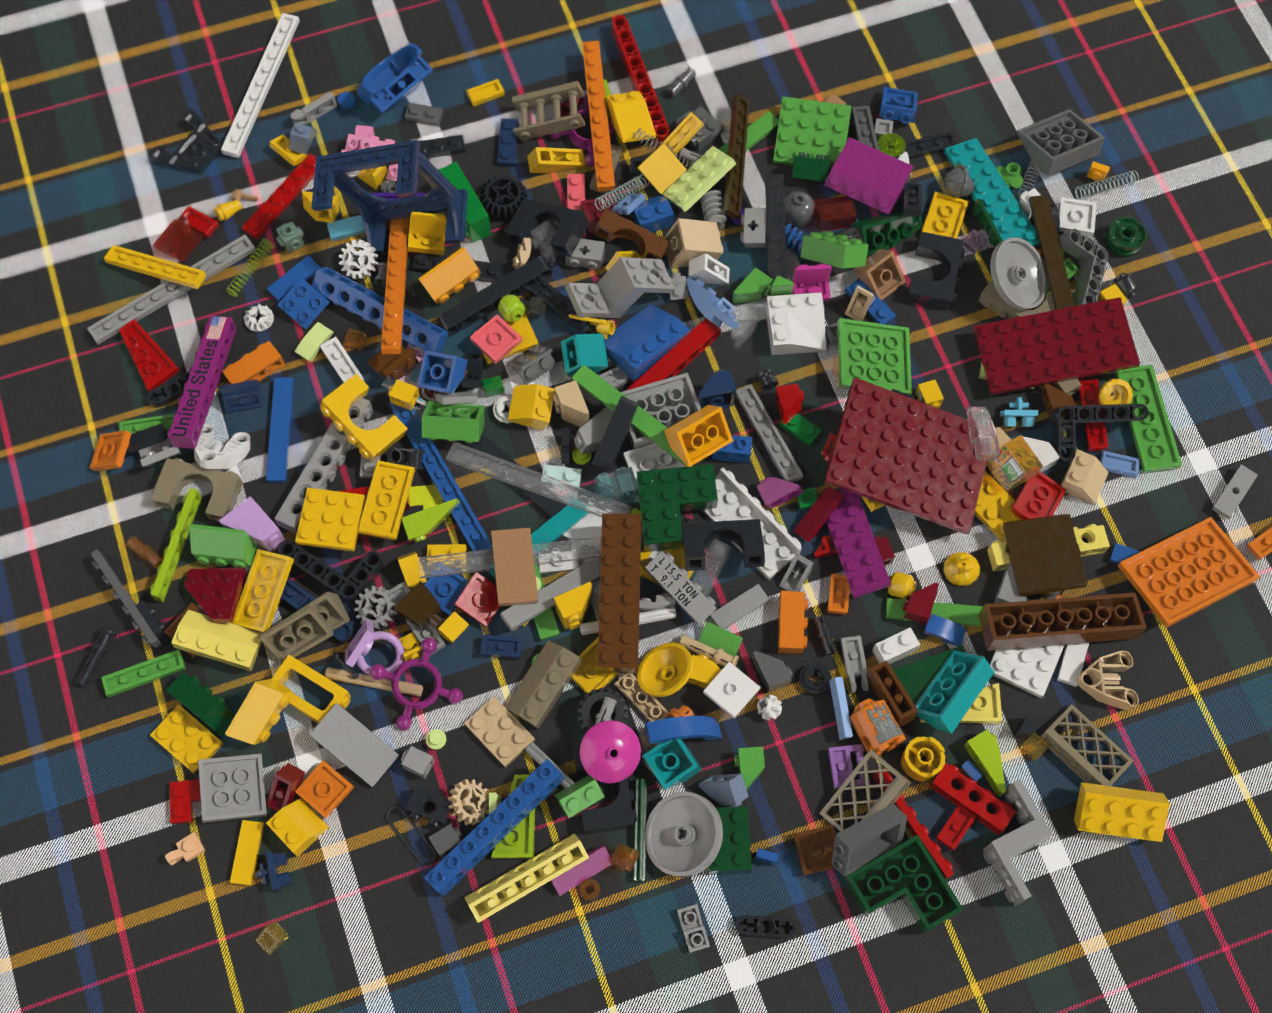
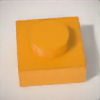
[1086,161,1110,182]

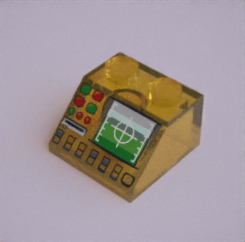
[986,435,1043,492]

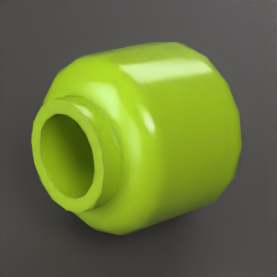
[498,295,525,322]

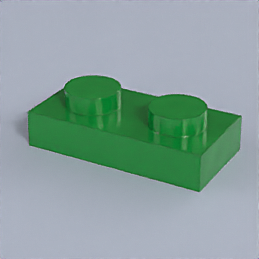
[780,414,821,446]

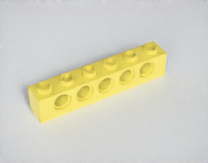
[987,524,1110,572]
[464,834,589,923]

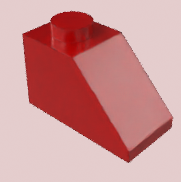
[776,383,804,424]

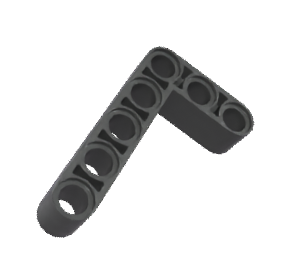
[1058,229,1108,306]

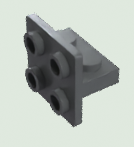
[510,344,557,385]

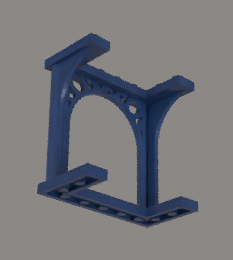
[311,140,468,254]

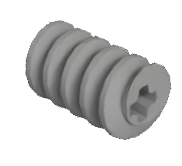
[700,190,727,230]

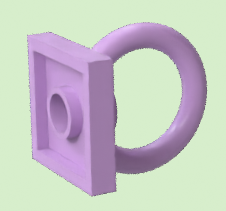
[345,619,404,675]

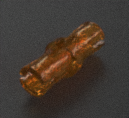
[126,536,164,568]

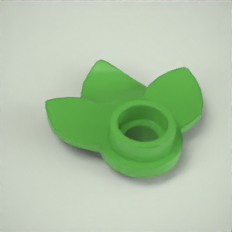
[996,163,1023,189]

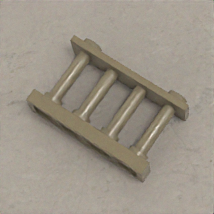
[512,81,585,141]

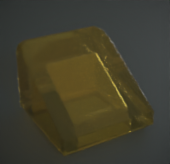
[256,922,289,955]

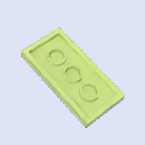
[663,146,736,212]

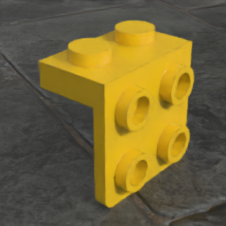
[407,212,447,255]

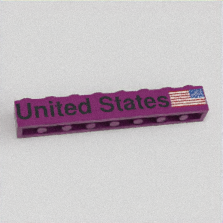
[168,316,236,449]

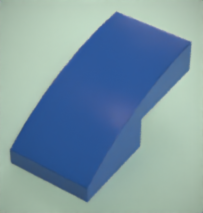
[924,614,966,647]

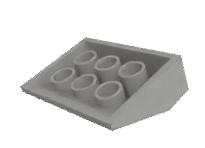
[621,373,701,450]

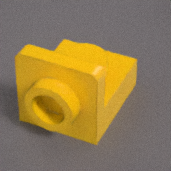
[399,632,423,662]

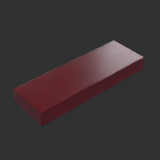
[794,485,844,543]

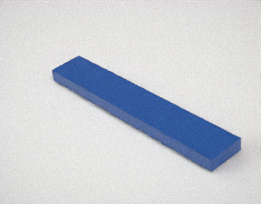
[266,378,294,483]

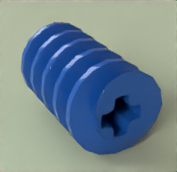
[785,220,808,256]

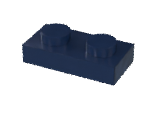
[481,635,523,659]

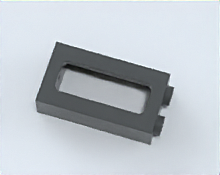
[831,804,907,877]

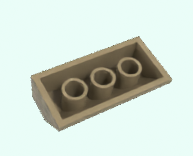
[505,640,582,729]

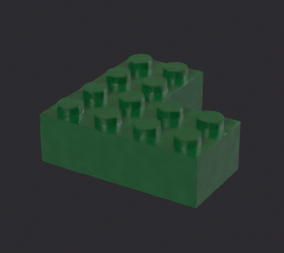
[637,464,718,552]
[844,835,964,934]

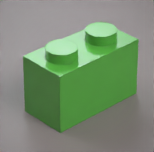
[554,775,604,818]

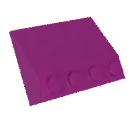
[825,137,914,215]

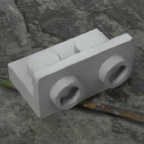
[139,438,182,468]

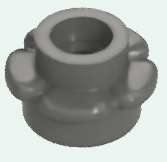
[381,180,397,193]

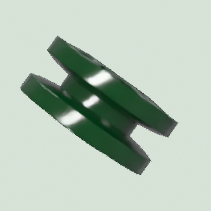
[1105,216,1147,257]

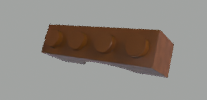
[593,209,669,259]

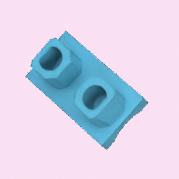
[1000,397,1038,427]

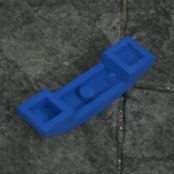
[645,716,722,744]

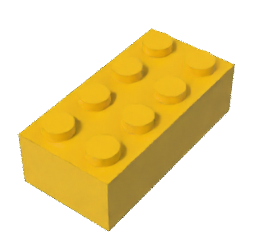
[1074,782,1170,842]

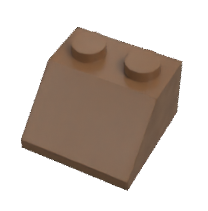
[854,249,906,300]

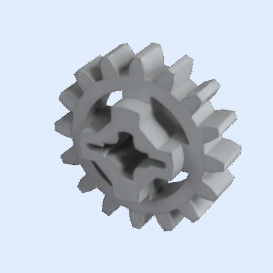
[354,586,397,629]

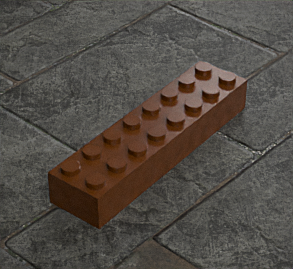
[598,513,642,673]
[978,593,1146,651]

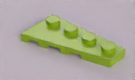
[491,774,535,859]

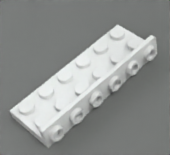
[701,467,801,580]

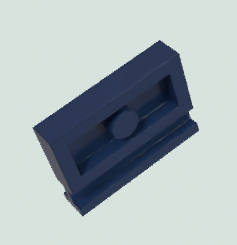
[220,379,264,412]

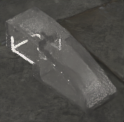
[966,407,1001,460]

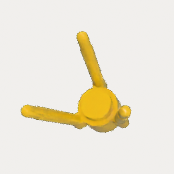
[569,314,615,339]

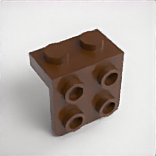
[368,346,419,386]

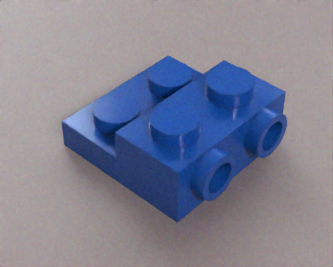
[879,87,918,124]

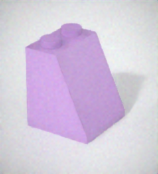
[219,496,285,553]

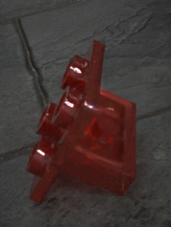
[154,216,203,263]

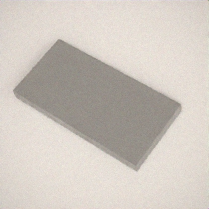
[309,703,399,787]

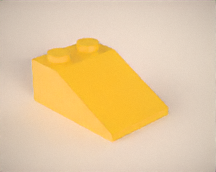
[606,91,656,143]

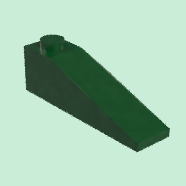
[850,212,922,259]

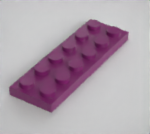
[826,490,891,598]

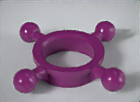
[549,95,617,167]
[370,638,463,731]

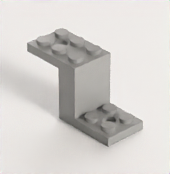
[565,257,675,318]
[983,779,1053,906]

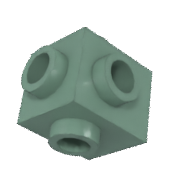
[276,221,304,254]

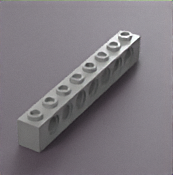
[275,398,373,534]

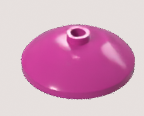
[579,720,641,783]

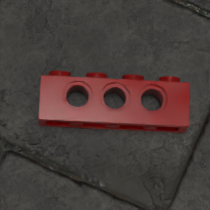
[929,763,1016,836]

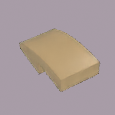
[513,238,531,270]

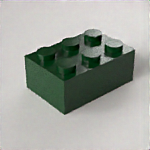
[708,807,752,875]

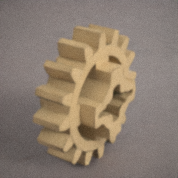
[448,779,489,825]

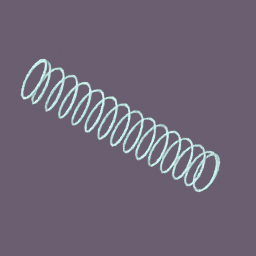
[1075,170,1139,200]
[595,174,649,211]

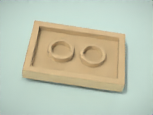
[464,696,535,768]

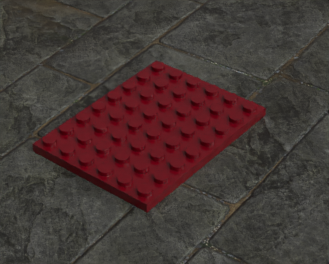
[824,377,994,535]

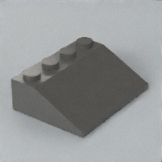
[1017,109,1105,177]

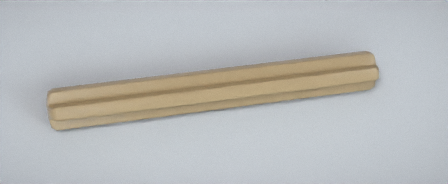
[325,667,423,697]

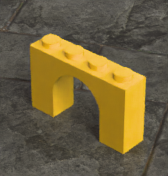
[320,374,408,462]

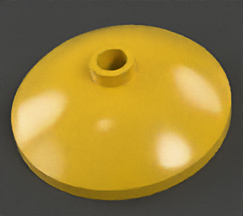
[637,642,693,697]

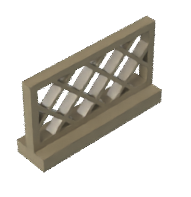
[1039,704,1133,786]
[820,749,911,832]

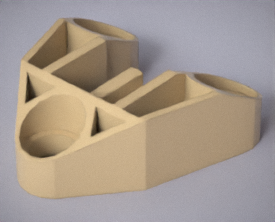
[1077,651,1139,710]

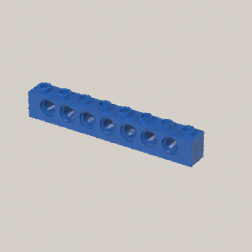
[312,266,449,353]
[425,759,565,896]

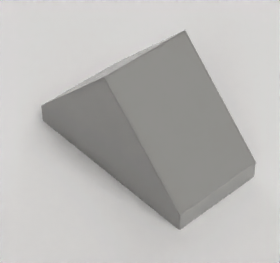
[779,553,814,592]

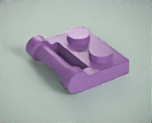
[828,744,871,790]

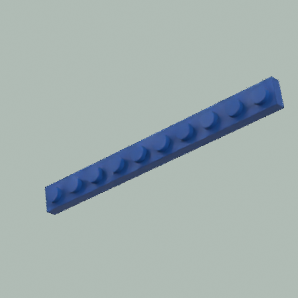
[389,402,493,559]

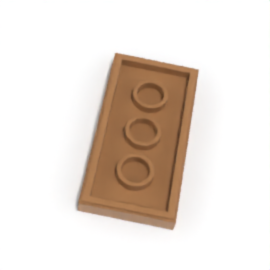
[491,528,538,606]

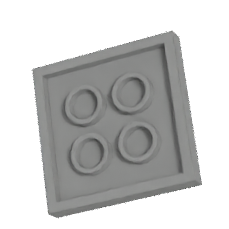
[198,754,267,823]

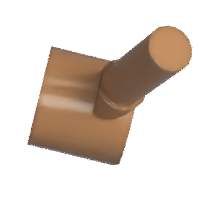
[231,189,258,202]

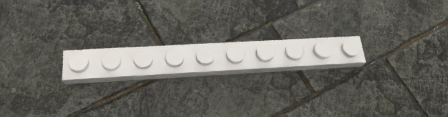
[221,13,299,158]

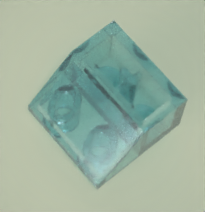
[594,467,639,507]

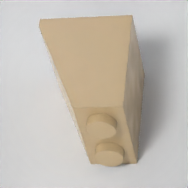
[663,218,723,269]

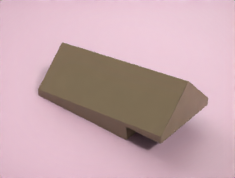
[260,592,350,663]

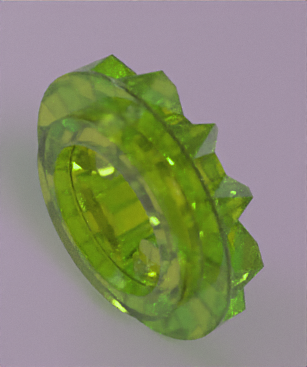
[878,133,905,157]

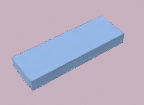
[829,677,853,740]

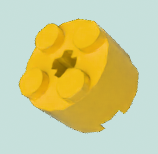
[901,737,945,782]

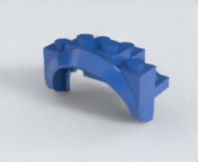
[357,43,433,114]

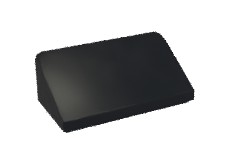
[128,423,168,453]

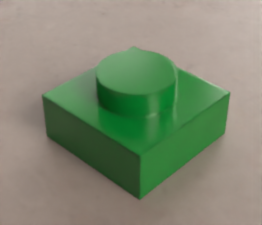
[796,487,818,511]

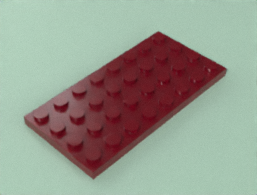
[973,297,1140,395]

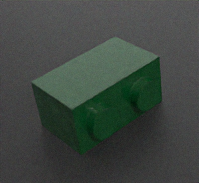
[792,152,830,182]

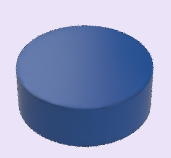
[337,92,356,110]

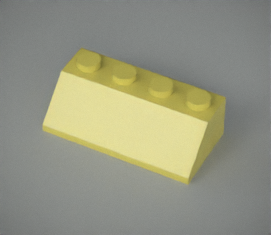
[172,610,263,672]

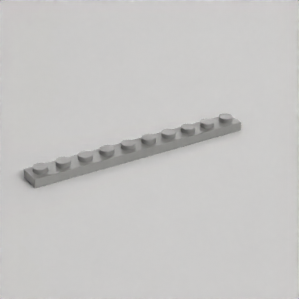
[87,235,255,345]

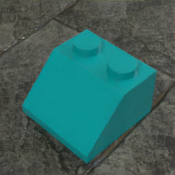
[643,739,702,790]

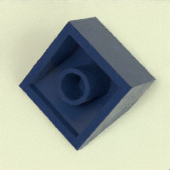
[698,370,736,409]

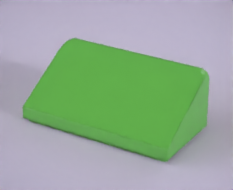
[770,276,794,296]
[699,622,743,656]

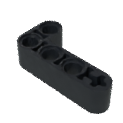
[592,396,639,472]

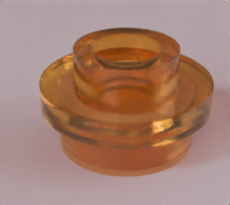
[579,879,600,901]

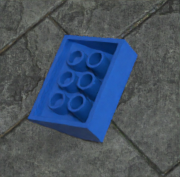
[604,304,690,381]

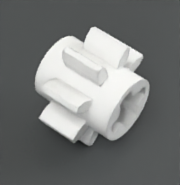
[757,694,782,721]

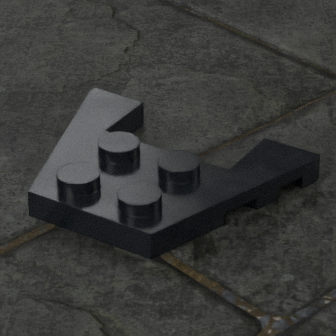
[149,109,223,173]

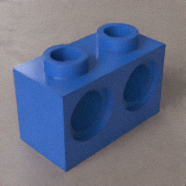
[712,435,752,464]

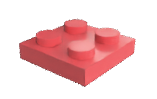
[470,315,522,364]

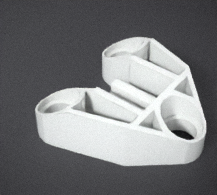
[194,423,250,469]

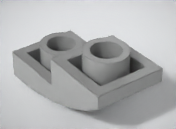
[640,593,676,612]
[676,903,710,953]

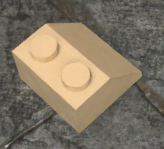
[553,380,589,427]
[1061,450,1109,505]

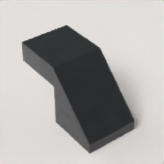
[462,354,484,387]

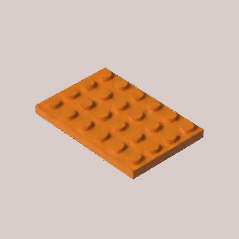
[1118,517,1260,628]

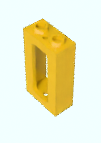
[271,655,351,724]

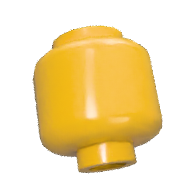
[888,571,916,599]

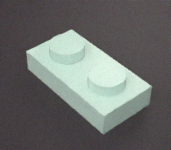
[541,464,582,490]

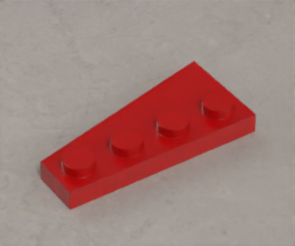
[119,319,180,391]

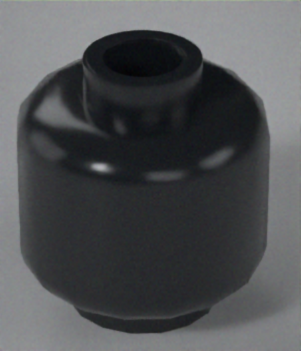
[1111,272,1139,300]

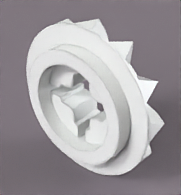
[244,304,274,332]
[493,396,512,424]

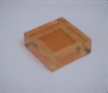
[343,329,367,351]

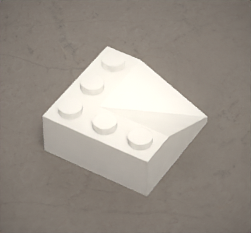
[765,293,826,355]

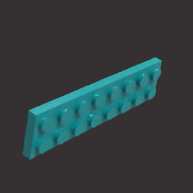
[944,138,1040,248]

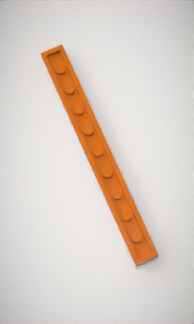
[582,41,615,191]
[381,217,409,354]

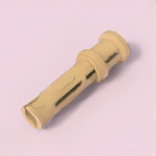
[679,635,739,667]

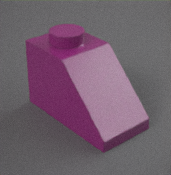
[757,477,804,509]

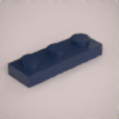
[497,118,519,167]

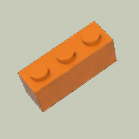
[222,341,285,384]
[778,591,808,654]

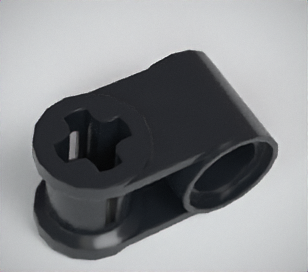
[387,447,425,469]

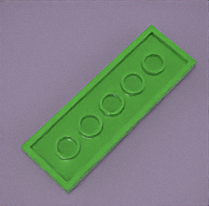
[1114,364,1182,473]

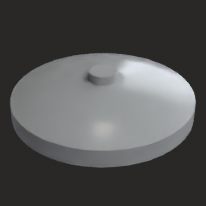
[990,237,1048,311]
[645,792,723,877]

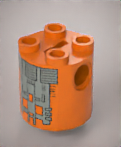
[850,699,906,759]

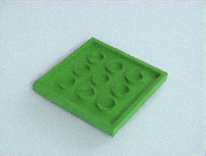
[773,97,851,171]
[837,318,912,395]

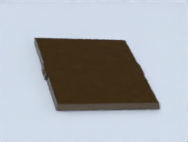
[1003,513,1087,596]

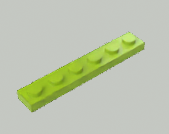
[150,488,202,602]

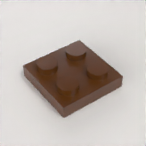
[793,825,836,876]

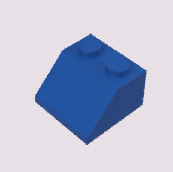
[630,195,674,233]
[417,350,467,394]

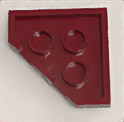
[184,568,246,623]

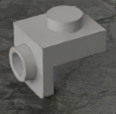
[669,273,689,300]

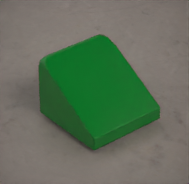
[482,376,505,397]

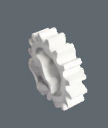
[339,239,378,280]

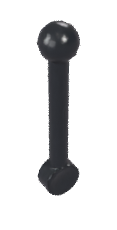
[332,651,359,679]

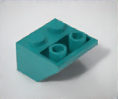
[561,334,608,377]

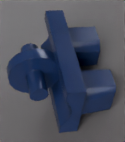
[255,851,292,893]

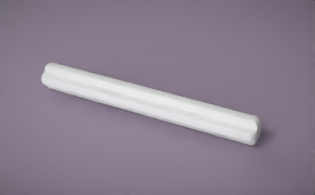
[580,607,676,635]

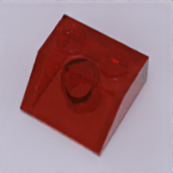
[813,196,857,232]

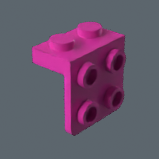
[792,264,832,301]

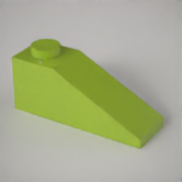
[401,499,460,543]
[964,729,1006,798]

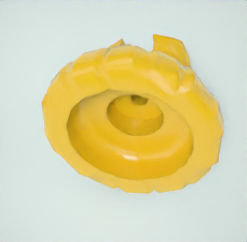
[1099,378,1133,413]
[943,552,980,586]

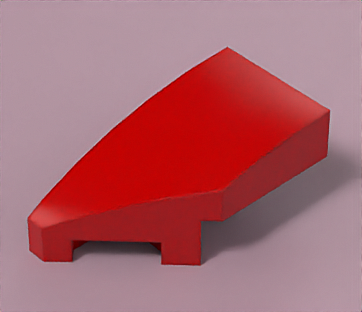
[814,535,838,558]

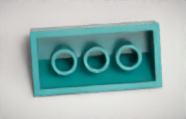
[915,650,994,734]

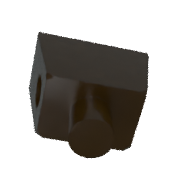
[394,581,444,629]

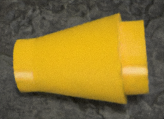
[214,199,242,221]

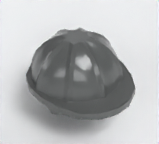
[944,164,974,198]

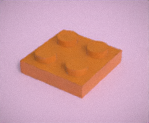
[90,430,131,471]
[295,760,354,819]

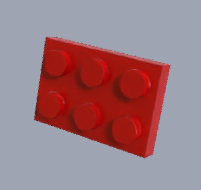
[1010,468,1067,520]

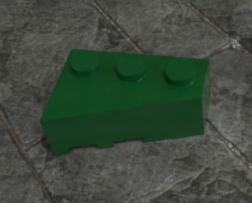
[166,672,235,737]

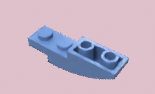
[686,276,740,330]

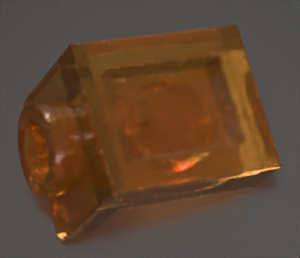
[609,844,640,872]

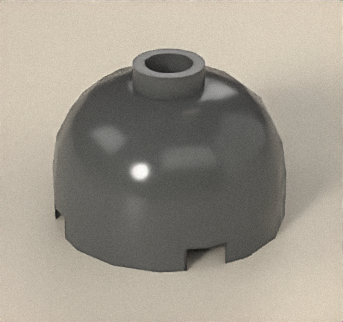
[785,191,815,228]

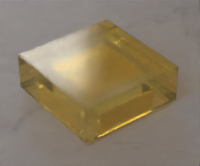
[1020,732,1050,761]

